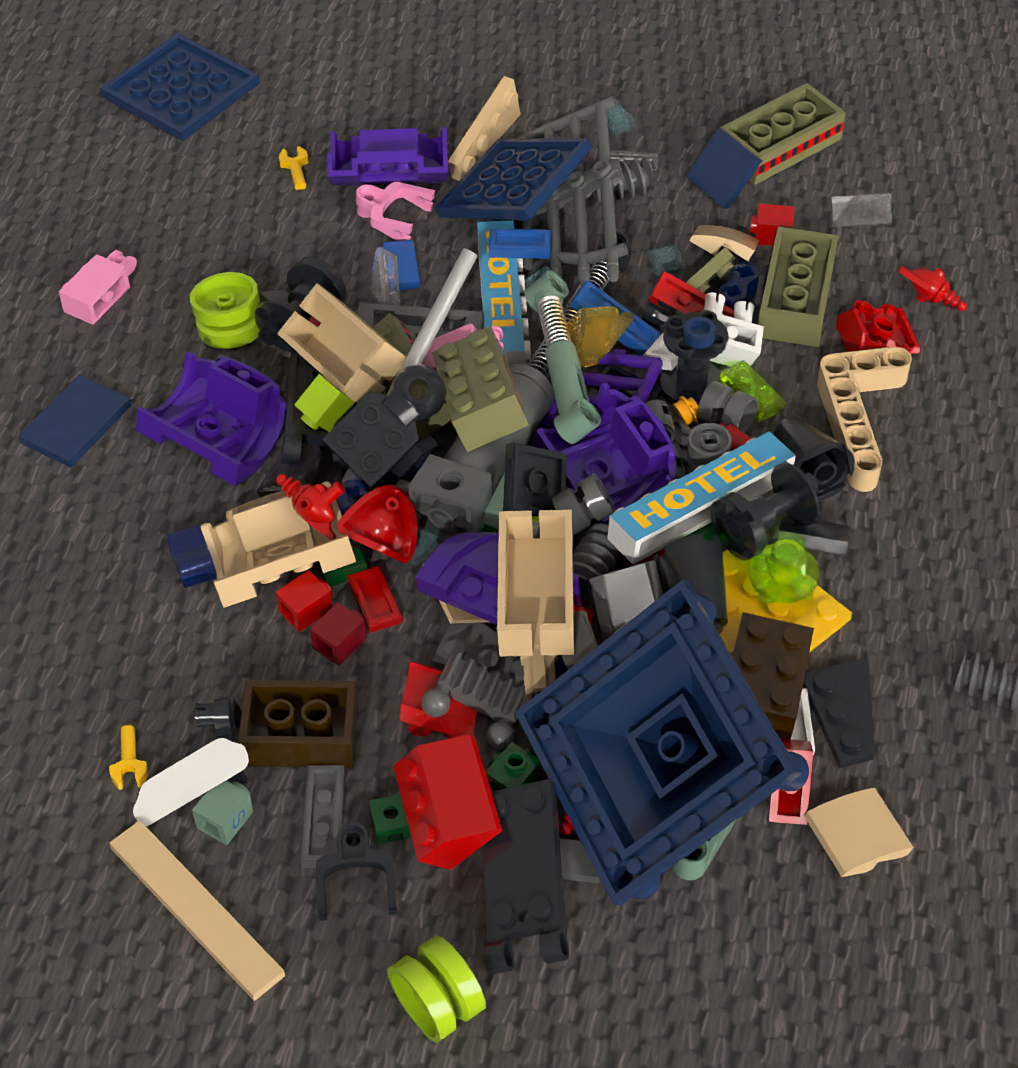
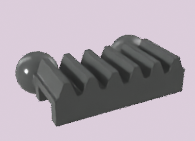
[421,652,526,751]

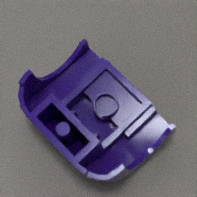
[327,127,448,186]

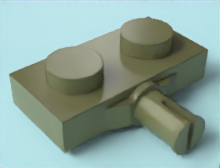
[686,247,735,293]

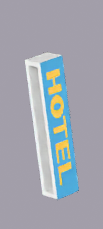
[477,220,531,364]
[607,432,796,564]

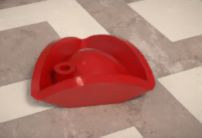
[337,485,418,563]

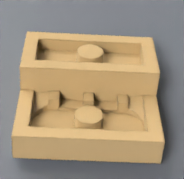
[689,225,759,261]
[804,788,914,877]

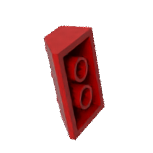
[393,734,502,870]

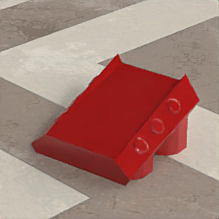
[836,300,920,354]
[400,661,478,739]

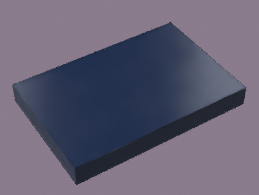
[18,375,131,468]

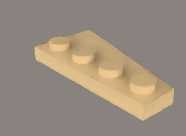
[448,76,521,181]

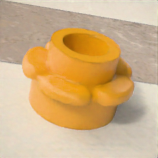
[673,396,699,425]

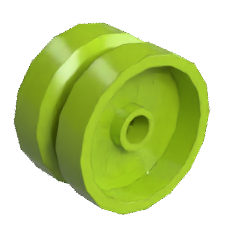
[190,272,260,349]
[387,935,486,1043]

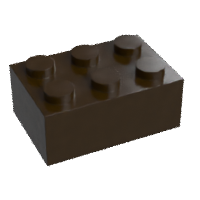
[733,612,814,739]
[238,680,358,768]

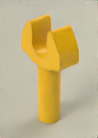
[279,146,309,190]
[109,725,148,790]

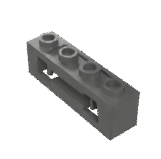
[357,303,484,338]

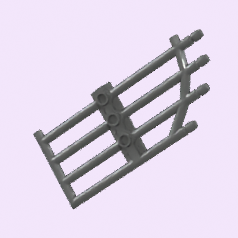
[518,96,628,286]

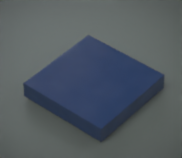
[686,127,762,209]

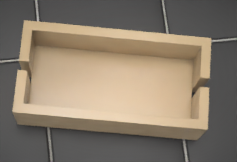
[277,283,406,404]
[497,510,574,656]

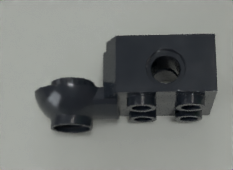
[322,365,446,491]

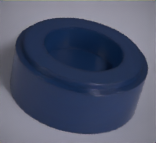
[683,317,716,348]

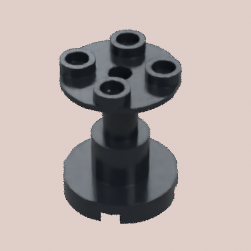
[255,257,347,353]
[659,310,729,406]
[711,461,822,561]

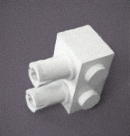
[704,292,764,370]

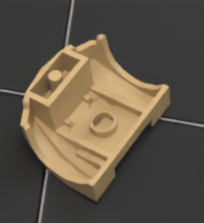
[201,481,356,608]

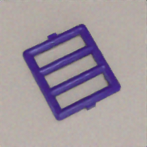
[541,349,663,428]

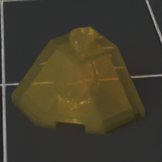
[567,306,634,367]

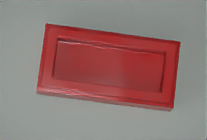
[347,566,403,633]

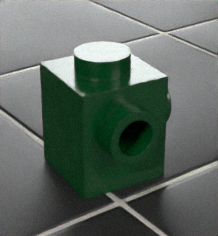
[485,742,542,792]

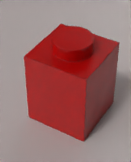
[749,203,795,246]
[275,570,333,632]

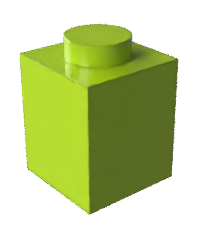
[294,374,355,432]

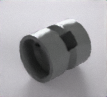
[698,381,758,434]
[686,423,732,474]
[552,473,616,535]

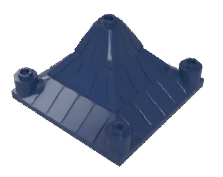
[515,579,809,905]

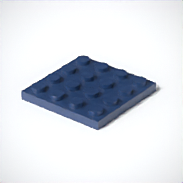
[100,33,259,141]
[435,138,592,221]

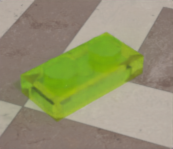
[718,360,786,422]

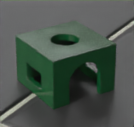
[369,794,411,844]

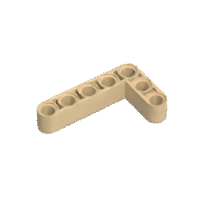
[817,347,912,492]

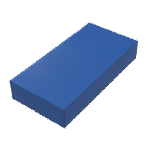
[489,229,551,259]
[383,240,420,292]

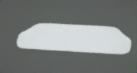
[133,738,249,826]

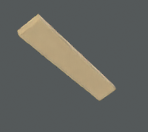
[109,820,285,1001]

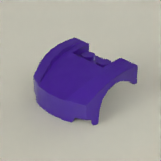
[136,351,287,486]
[533,383,676,528]
[415,532,582,625]

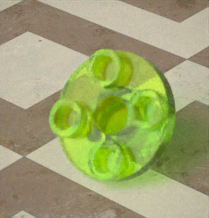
[749,539,820,603]

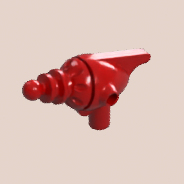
[898,266,967,311]
[276,474,346,540]

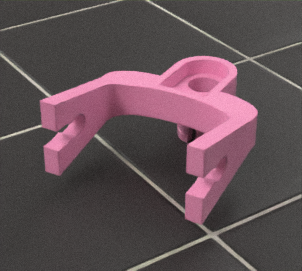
[356,182,435,241]

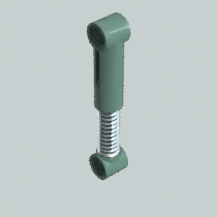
[524,270,601,444]

